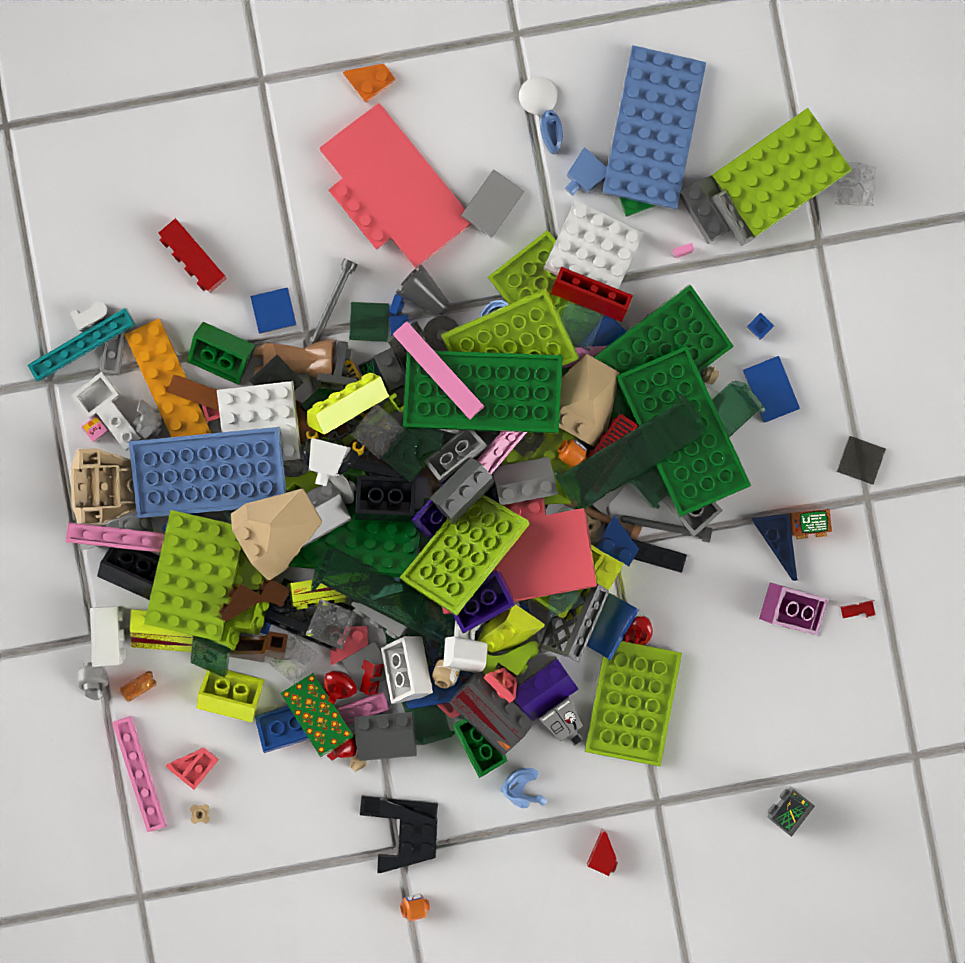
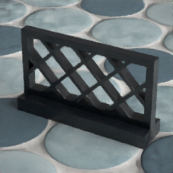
[328,420,409,478]
[265,578,354,652]

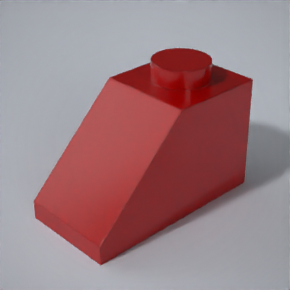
[587,829,618,876]

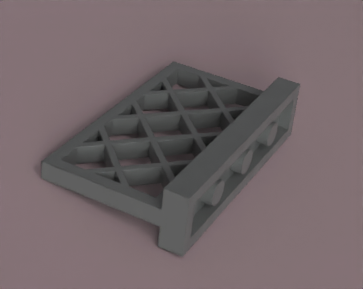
[539,584,609,662]

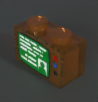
[788,509,832,539]

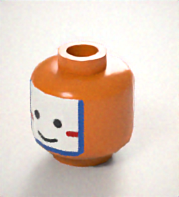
[558,439,587,468]
[400,894,430,921]

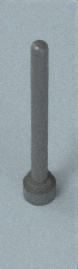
[311,258,358,344]
[620,515,712,543]

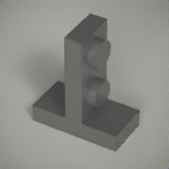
[317,341,357,391]

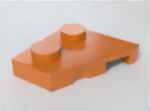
[343,63,395,103]

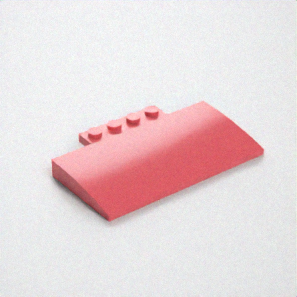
[319,103,471,269]
[442,497,597,615]

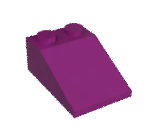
[759,582,828,636]

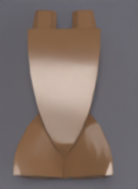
[254,339,336,379]

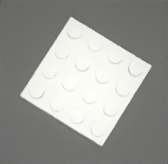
[543,200,644,289]
[217,381,302,461]

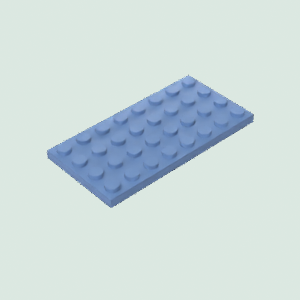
[602,45,706,210]
[129,427,286,518]

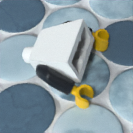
[302,431,364,486]

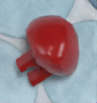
[625,616,653,645]
[324,671,357,704]
[327,732,358,761]

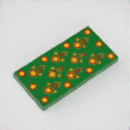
[280,673,354,758]

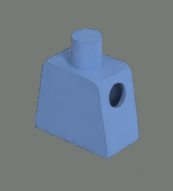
[565,148,607,196]

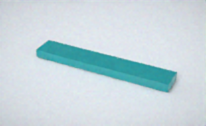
[28,308,136,382]

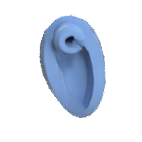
[540,110,563,154]

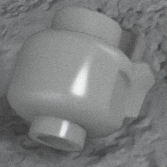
[133,400,162,440]
[77,662,108,700]

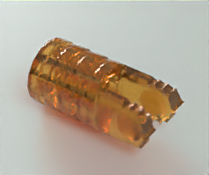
[120,671,156,702]

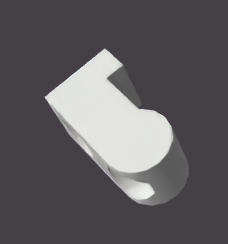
[70,302,110,332]

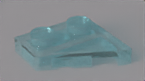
[548,590,584,619]

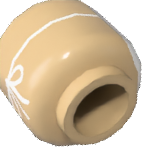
[432,659,460,688]

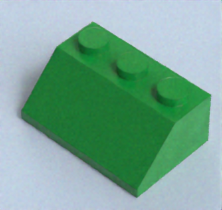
[187,321,255,385]
[452,717,508,778]

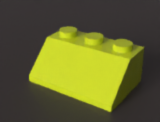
[478,604,545,653]
[196,666,264,723]

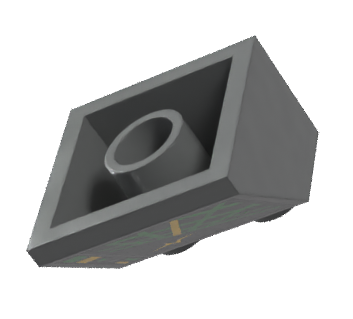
[358,348,406,394]
[768,787,815,837]

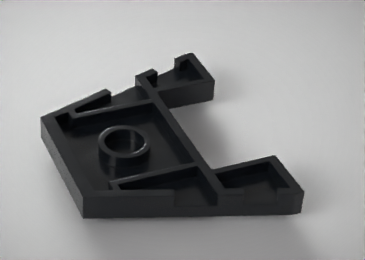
[377,798,438,873]

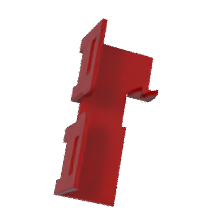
[840,600,875,618]
[360,659,384,696]

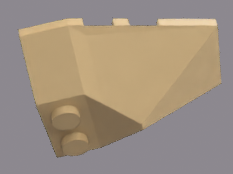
[559,354,620,448]
[71,448,136,526]
[231,489,323,580]

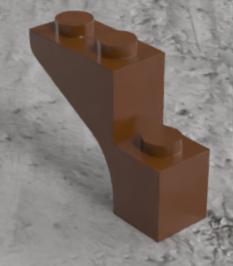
[218,579,291,621]
[226,631,288,662]

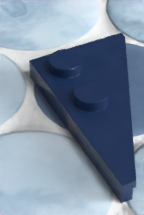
[752,514,798,581]

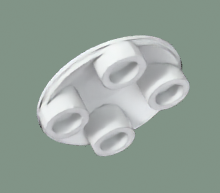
[519,77,557,115]
[328,474,356,504]

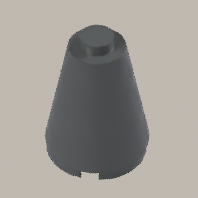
[395,264,449,316]

